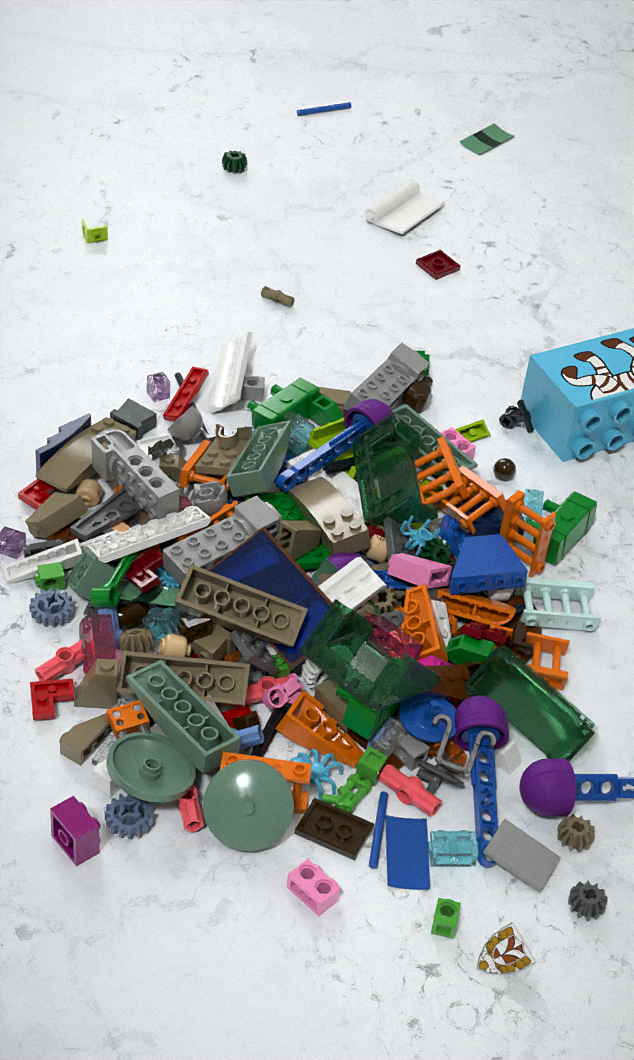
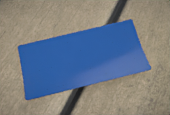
[385,815,430,890]

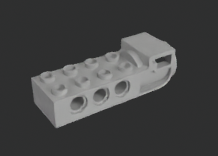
[343,343,429,411]
[91,428,179,520]
[163,496,282,586]

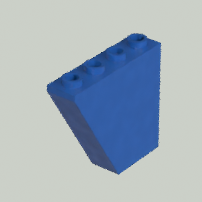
[449,534,528,595]

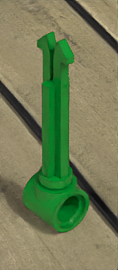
[91,550,142,608]

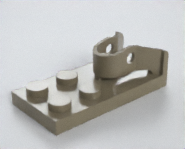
[195,424,252,476]

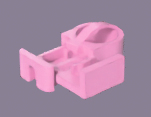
[263,673,304,709]

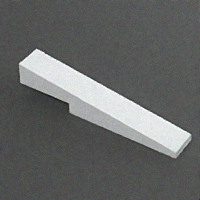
[2,530,117,584]

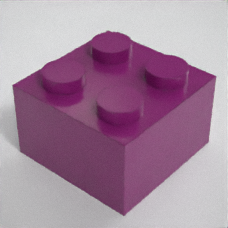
[50,795,101,867]

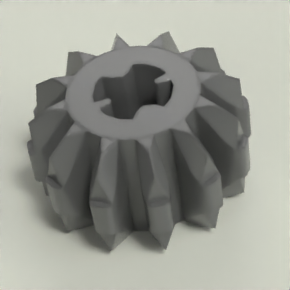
[568,880,608,921]

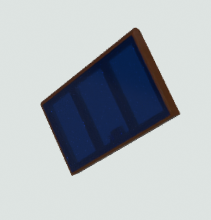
[208,527,350,670]

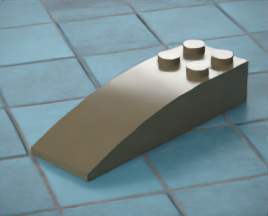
[35,417,136,493]
[287,476,371,555]
[175,564,308,648]
[116,651,250,706]

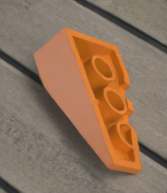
[398,584,449,666]
[275,690,364,768]

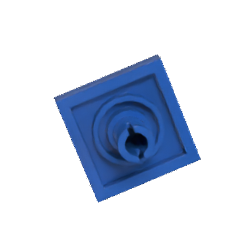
[439,514,470,558]

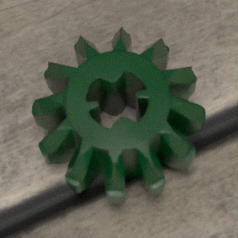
[222,150,248,173]
[419,538,453,565]

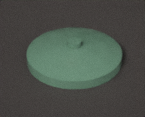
[106,732,196,803]
[203,759,294,852]

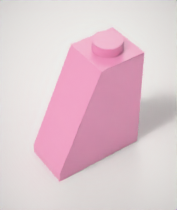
[387,553,452,589]

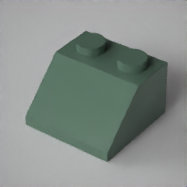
[65,548,115,601]

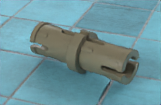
[261,286,295,307]

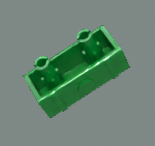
[247,377,320,430]
[526,491,597,565]
[335,657,415,739]

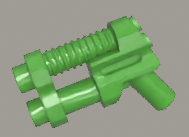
[321,773,372,813]

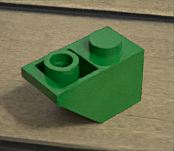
[310,394,344,426]
[446,634,495,665]

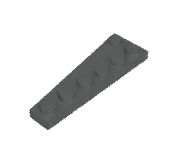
[70,478,178,542]

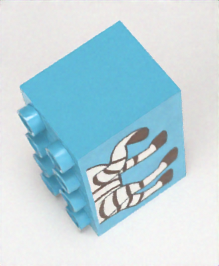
[521,328,634,462]

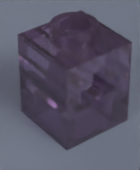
[147,371,170,402]
[0,526,26,559]

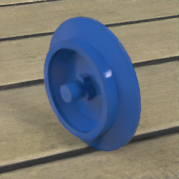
[399,693,456,743]

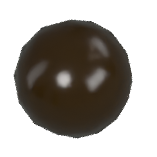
[493,458,516,481]

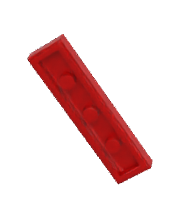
[163,366,209,422]

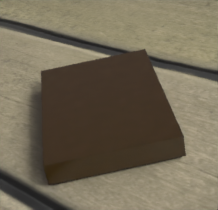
[294,798,374,861]

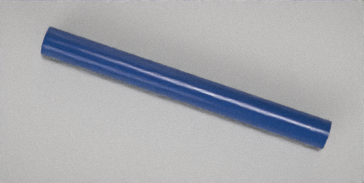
[297,102,352,116]
[369,791,389,869]

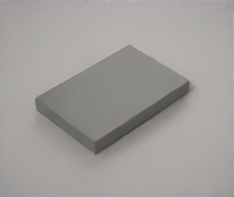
[483,818,561,892]

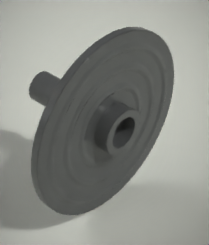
[416,759,464,795]

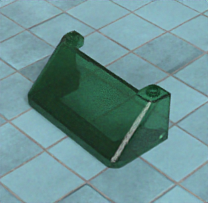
[352,412,438,525]
[302,599,441,711]
[464,644,598,762]

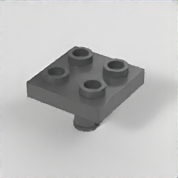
[229,629,279,675]

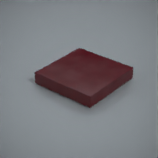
[415,250,461,280]

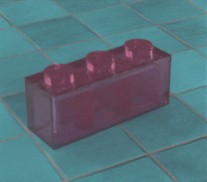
[358,613,424,664]
[79,614,116,674]

